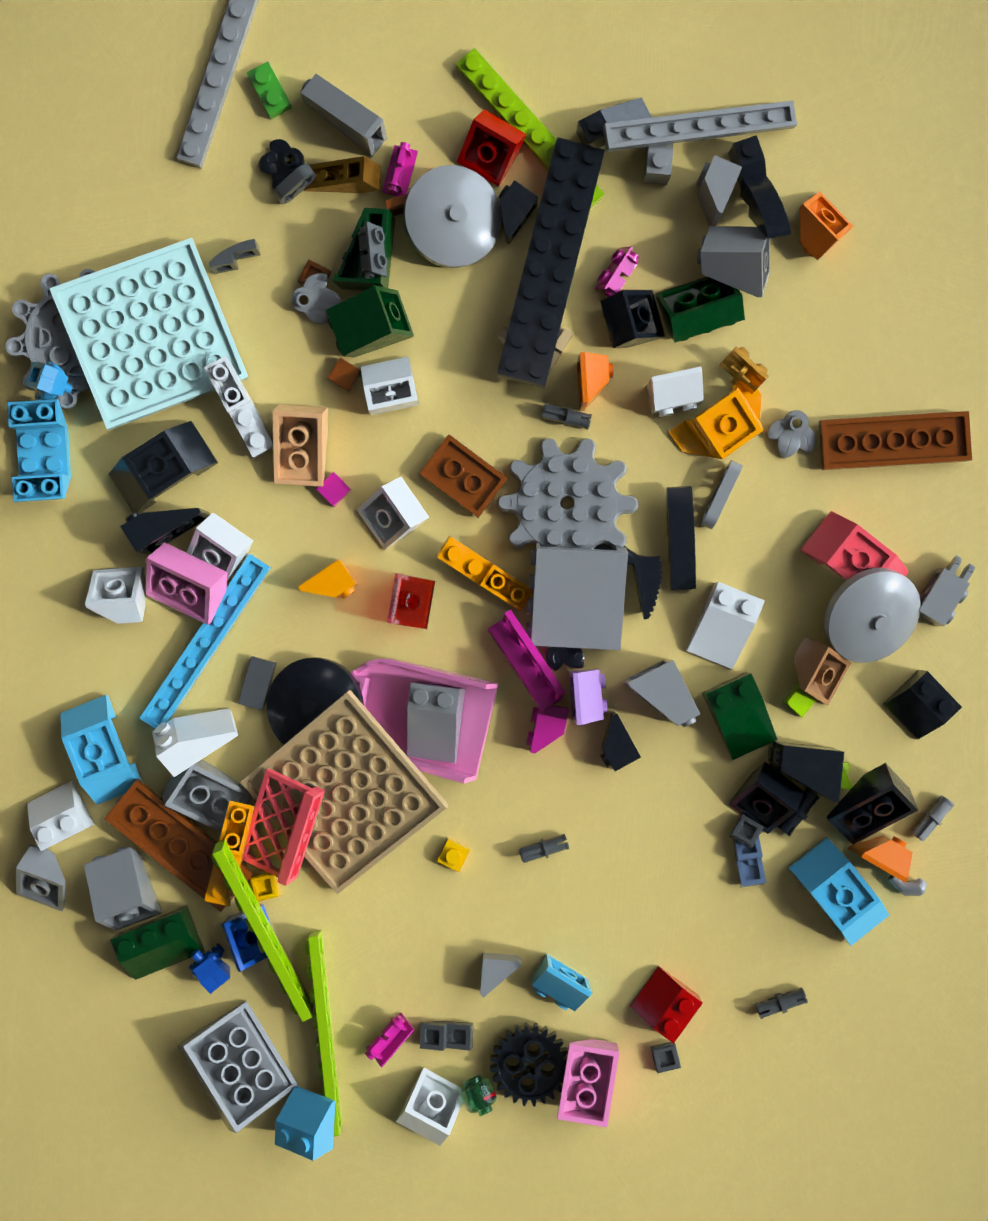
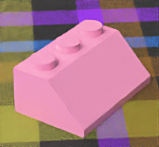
[146,543,227,625]
[557,1039,619,1127]

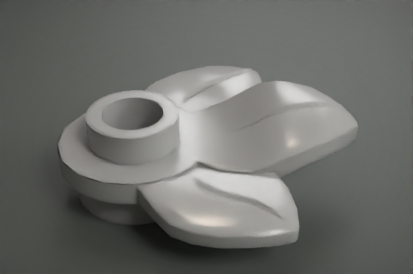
[292,273,341,324]
[766,410,815,458]

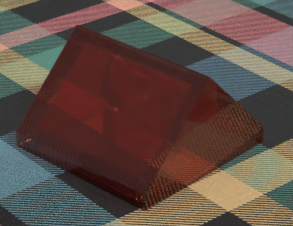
[387,573,435,629]

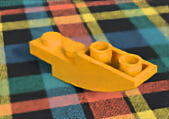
[435,536,533,611]
[204,801,255,906]

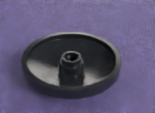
[267,657,364,745]

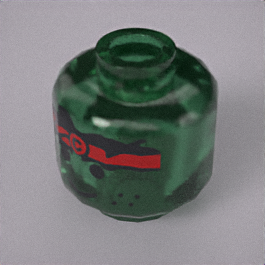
[460,1075,497,1116]

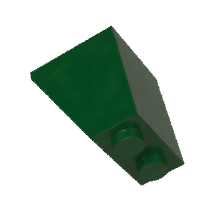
[326,286,414,358]

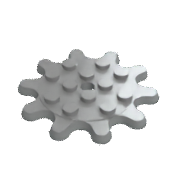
[5,269,95,409]
[497,438,639,549]

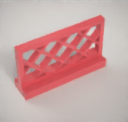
[242,768,325,886]

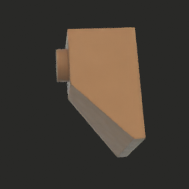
[793,637,851,706]

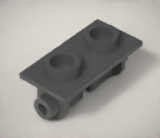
[358,222,387,279]

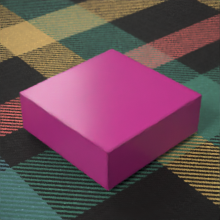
[316,472,351,507]

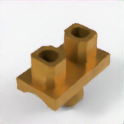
[719,347,769,394]

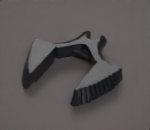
[594,544,662,620]

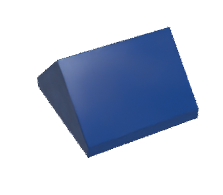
[221,904,272,972]

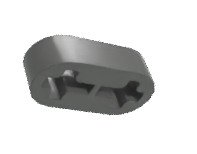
[273,164,316,204]

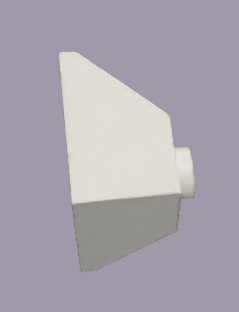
[85,567,146,624]

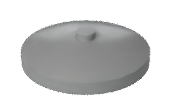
[403,165,502,268]
[824,568,920,663]

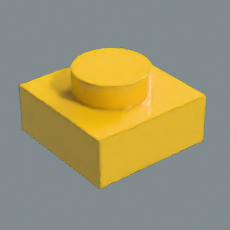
[437,838,470,872]

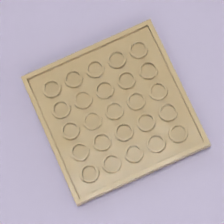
[240,690,448,894]

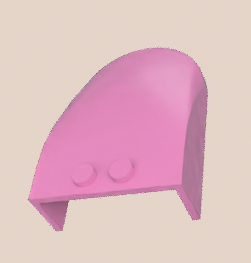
[351,659,498,783]

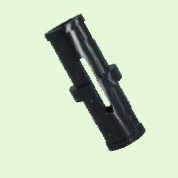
[778,788,820,837]

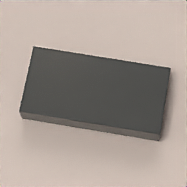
[238,656,276,710]

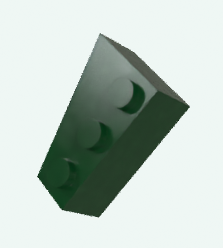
[332,208,395,290]

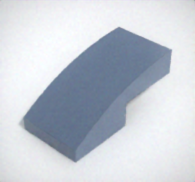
[733,837,766,888]

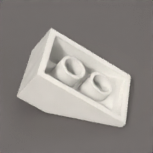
[686,582,765,669]
[152,708,238,777]

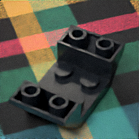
[109,421,219,513]

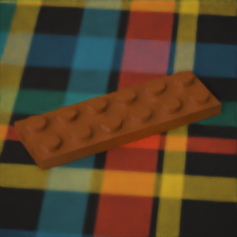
[819,411,972,471]
[104,779,254,912]

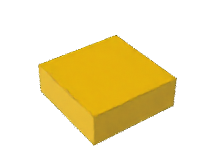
[249,873,280,901]

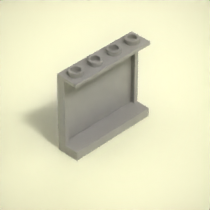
[526,543,628,650]

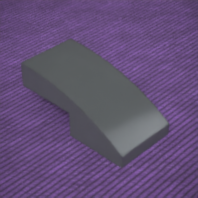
[209,239,261,274]
[420,1021,473,1051]

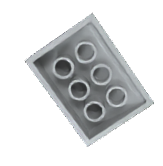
[177,1001,298,1133]

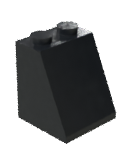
[768,741,844,802]

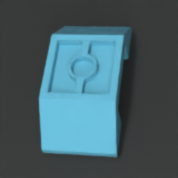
[7,399,71,502]
[60,694,142,805]
[788,837,889,946]

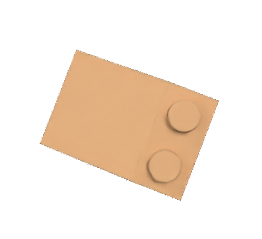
[273,404,328,487]

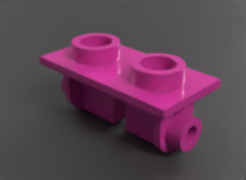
[382,142,418,197]
[595,246,639,297]
[365,1013,414,1068]

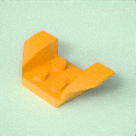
[669,382,763,459]

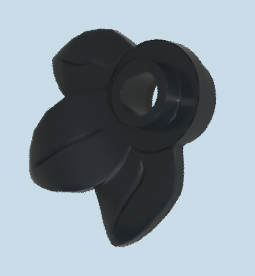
[258,139,305,189]
[546,647,584,671]

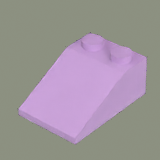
[569,669,607,725]

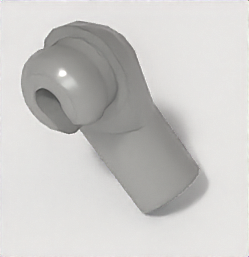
[888,875,927,896]

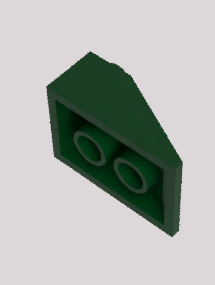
[702,672,778,760]

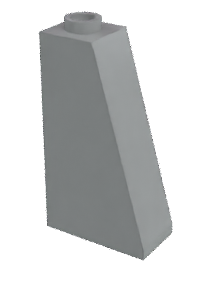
[300,74,387,157]

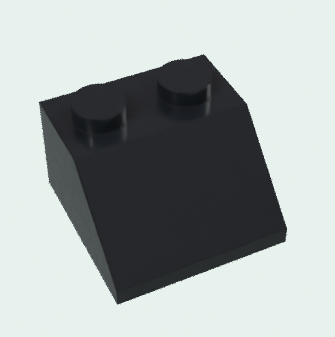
[600,290,665,349]
[883,670,962,739]
[729,762,804,834]

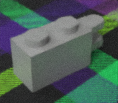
[919,555,975,626]

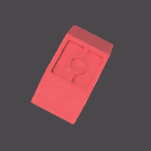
[800,511,909,581]

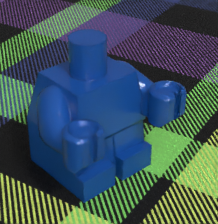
[189,943,230,994]

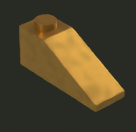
[304,156,381,193]

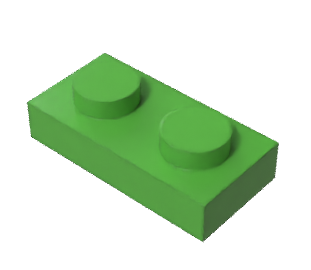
[247,62,292,119]

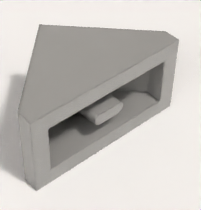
[480,953,521,998]

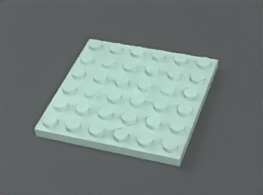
[49,238,249,431]

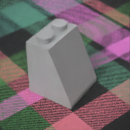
[697,226,770,297]
[623,659,701,727]
[84,847,162,931]

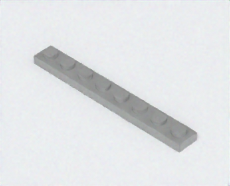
[177,0,259,169]
[602,101,797,152]

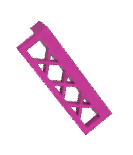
[488,609,565,712]

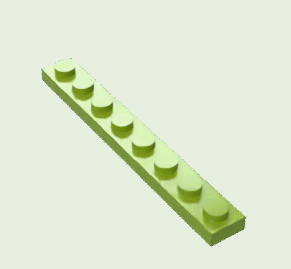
[456,48,604,209]
[212,839,313,1022]
[305,930,342,1137]

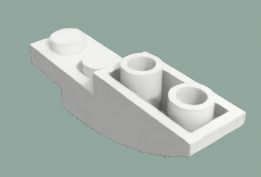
[204,356,273,458]

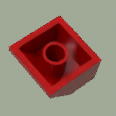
[457,109,527,187]
[630,966,703,1044]

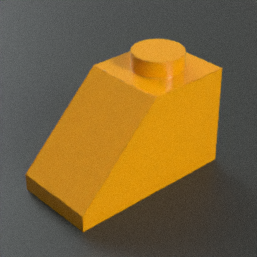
[298,559,358,599]

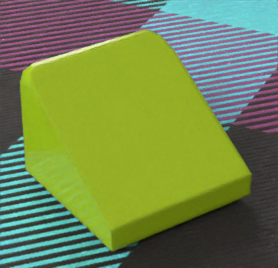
[783,683,817,718]

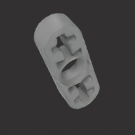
[700,460,743,530]

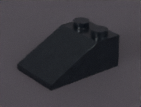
[120,508,211,555]
[827,763,918,845]

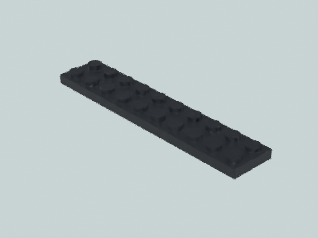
[497,137,605,388]

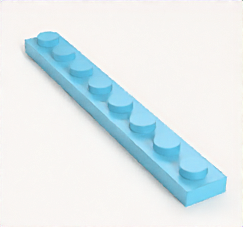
[139,553,271,729]

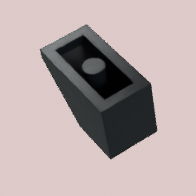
[728,135,767,190]
[499,180,539,244]
[600,712,641,771]

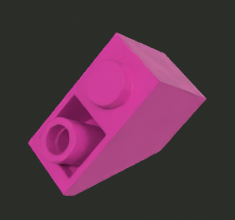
[526,705,569,754]

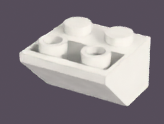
[361,356,419,415]

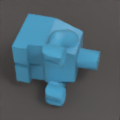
[24,361,72,400]

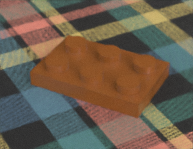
[419,434,508,519]

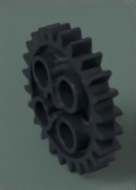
[490,1022,568,1107]

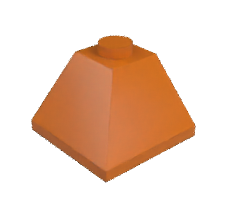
[800,191,853,261]
[577,352,613,411]
[848,836,913,883]

